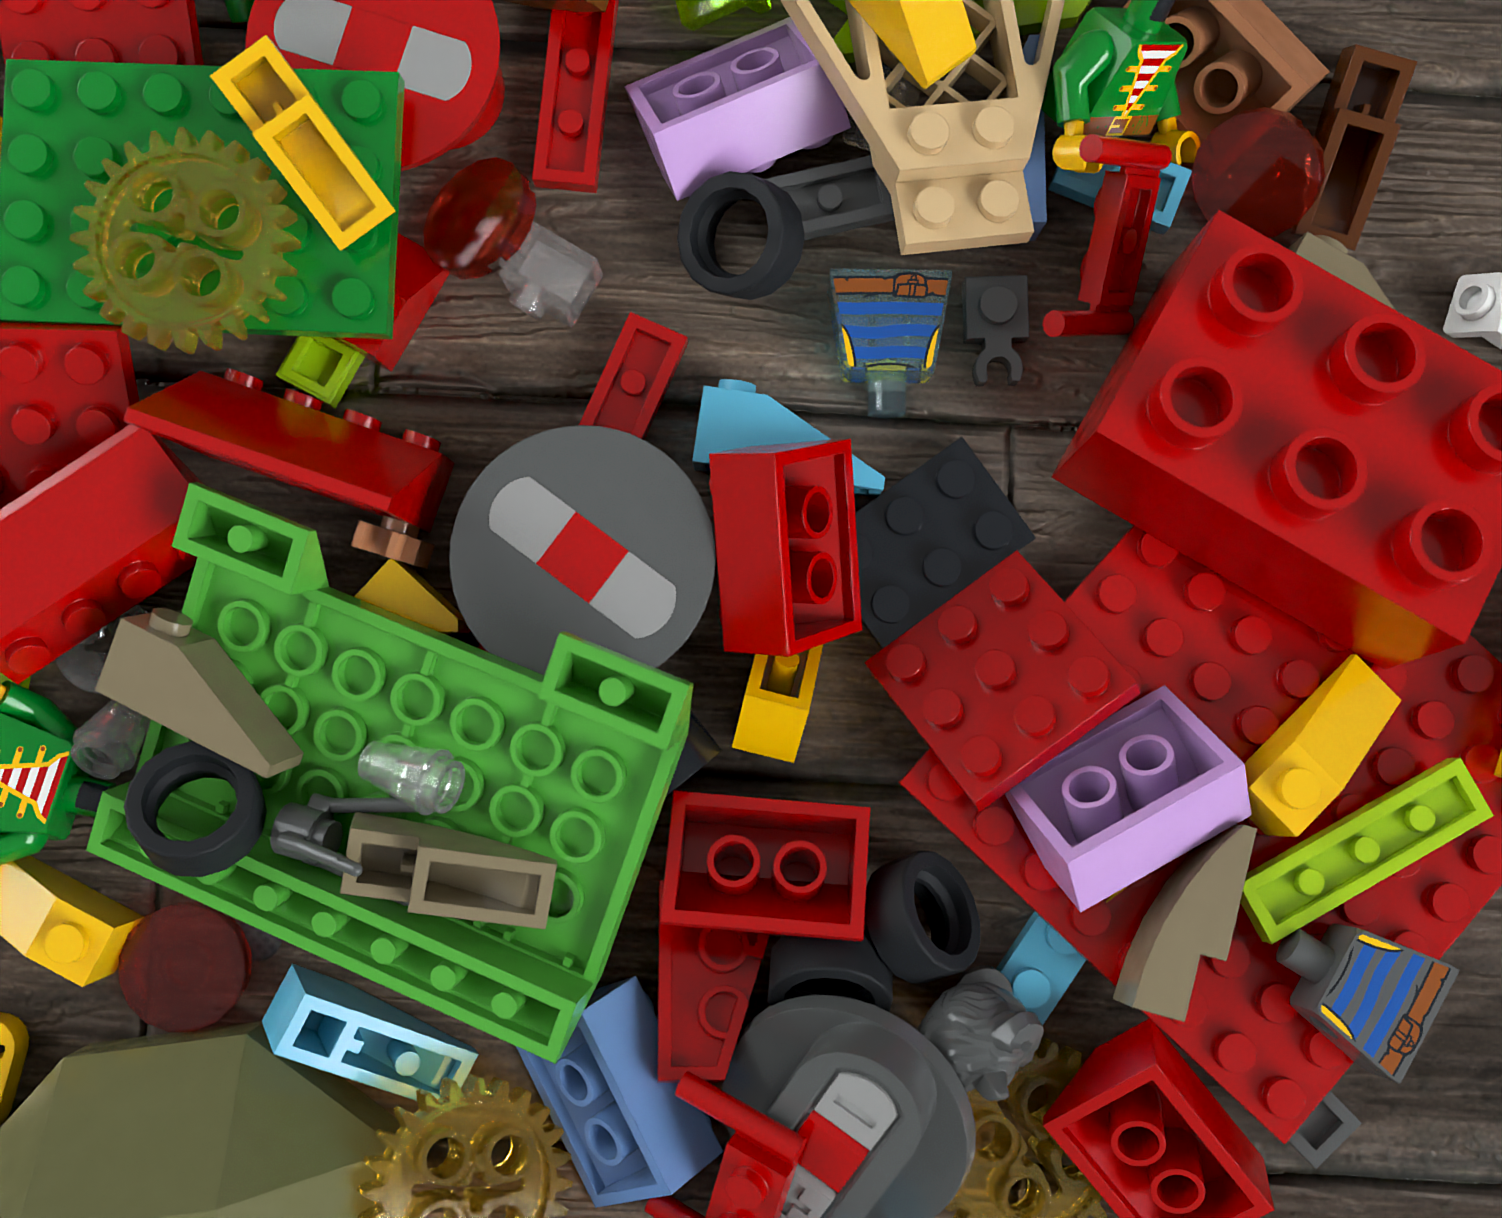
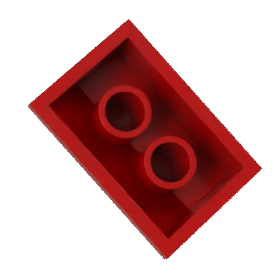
[709,439,862,657]
[660,791,870,942]
[1043,1018,1274,1218]

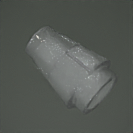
[71,700,151,779]
[358,741,465,815]

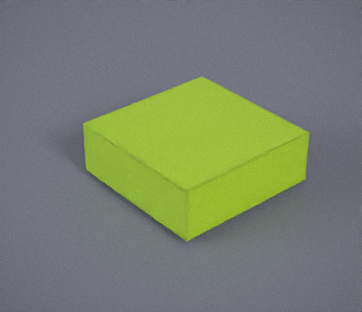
[275,336,365,409]

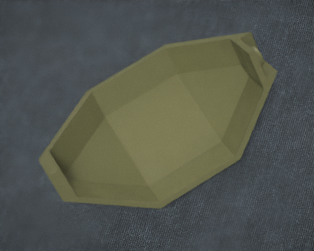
[0,1021,412,1218]

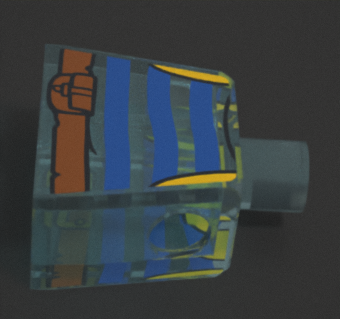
[827,268,952,418]

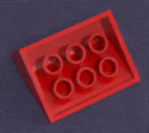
[123,368,455,533]

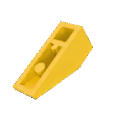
[1244,654,1401,837]
[0,856,145,987]

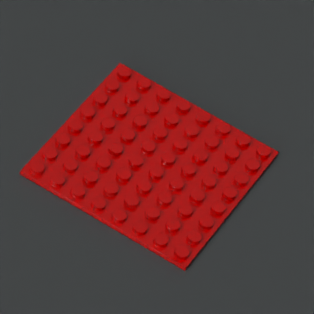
[898,525,1502,1145]

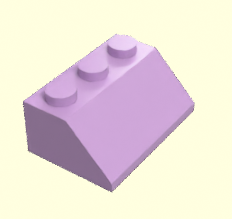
[624,17,851,201]
[1005,685,1251,913]

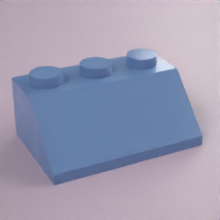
[516,976,723,1208]

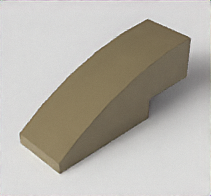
[340,812,557,929]
[1113,824,1257,1022]

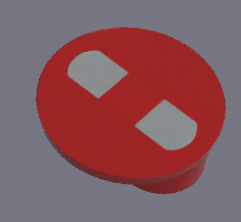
[245,0,505,171]

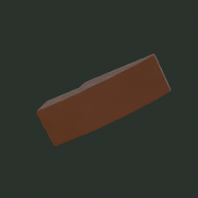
[1292,44,1418,251]

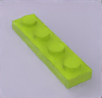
[1240,757,1494,944]

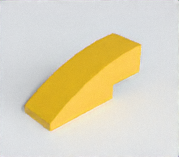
[210,35,396,251]

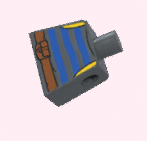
[1276,923,1460,1084]

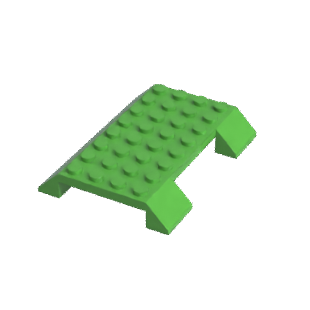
[86,482,693,1064]

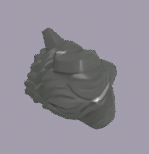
[916,965,1043,1101]

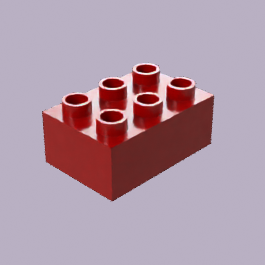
[1051,209,1502,670]

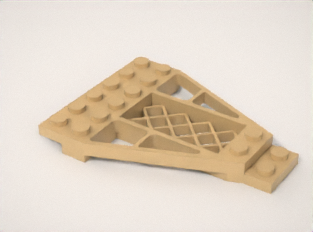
[780,0,1065,255]

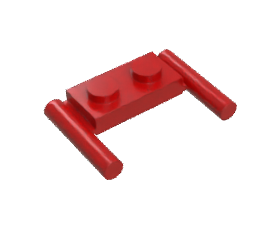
[1043,134,1172,337]
[644,1071,807,1218]

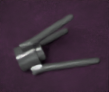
[270,793,442,906]

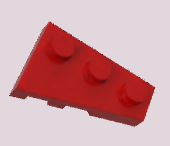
[657,880,770,1083]

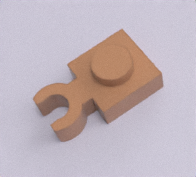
[351,515,435,569]

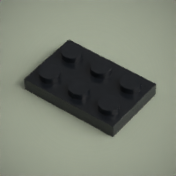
[855,437,1036,649]

